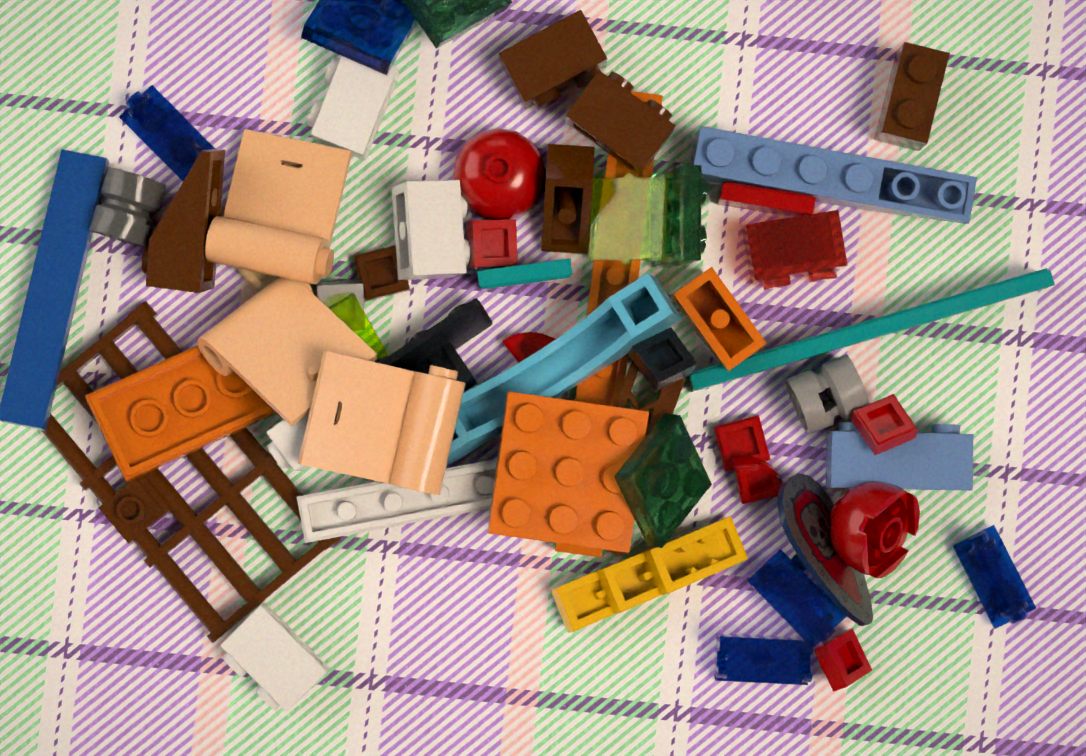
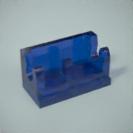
[714,633,815,685]

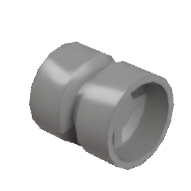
[785,354,869,435]

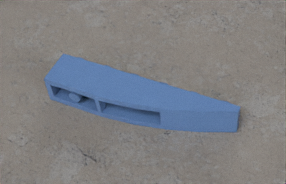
[687,126,977,224]

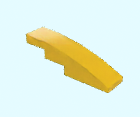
[550,516,748,633]

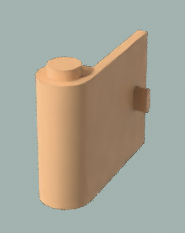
[205,129,353,284]
[197,277,377,427]
[298,350,466,495]

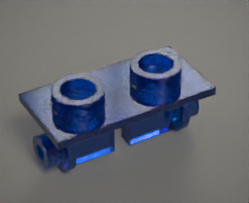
[119,85,215,181]
[952,525,1036,629]
[747,549,847,648]

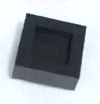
[629,327,697,392]

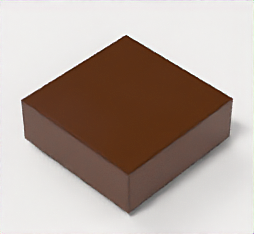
[354,245,411,302]

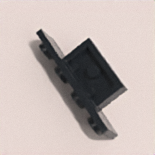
[335,298,493,421]

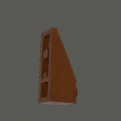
[142,149,226,293]

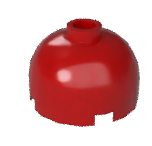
[453,128,546,220]
[830,481,920,578]

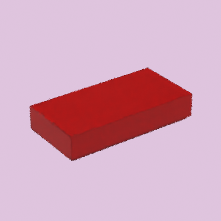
[717,182,816,219]

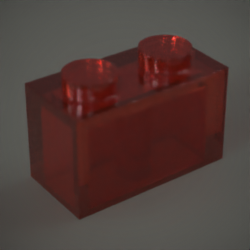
[742,210,848,290]

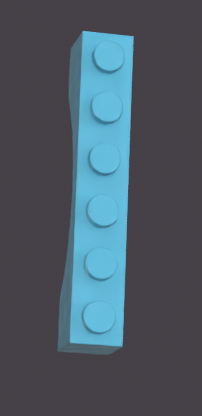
[446,273,682,467]

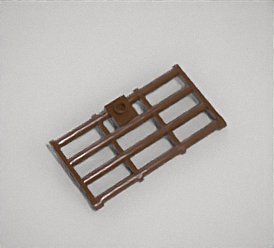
[41,301,342,643]

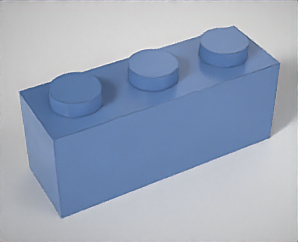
[826,422,973,491]

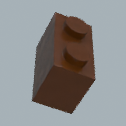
[498,10,608,110]
[874,42,950,151]
[565,70,676,177]

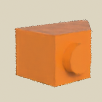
[670,267,767,371]

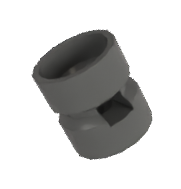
[89,167,166,248]

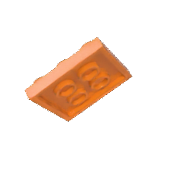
[487,391,649,553]

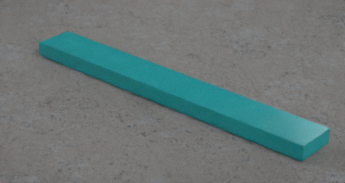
[687,268,1055,393]

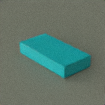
[477,258,573,289]

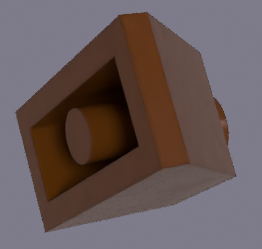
[541,144,595,254]

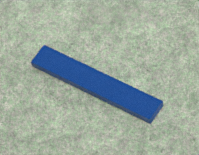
[0,149,109,431]

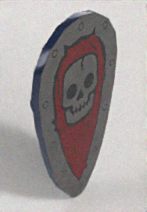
[777,473,873,626]

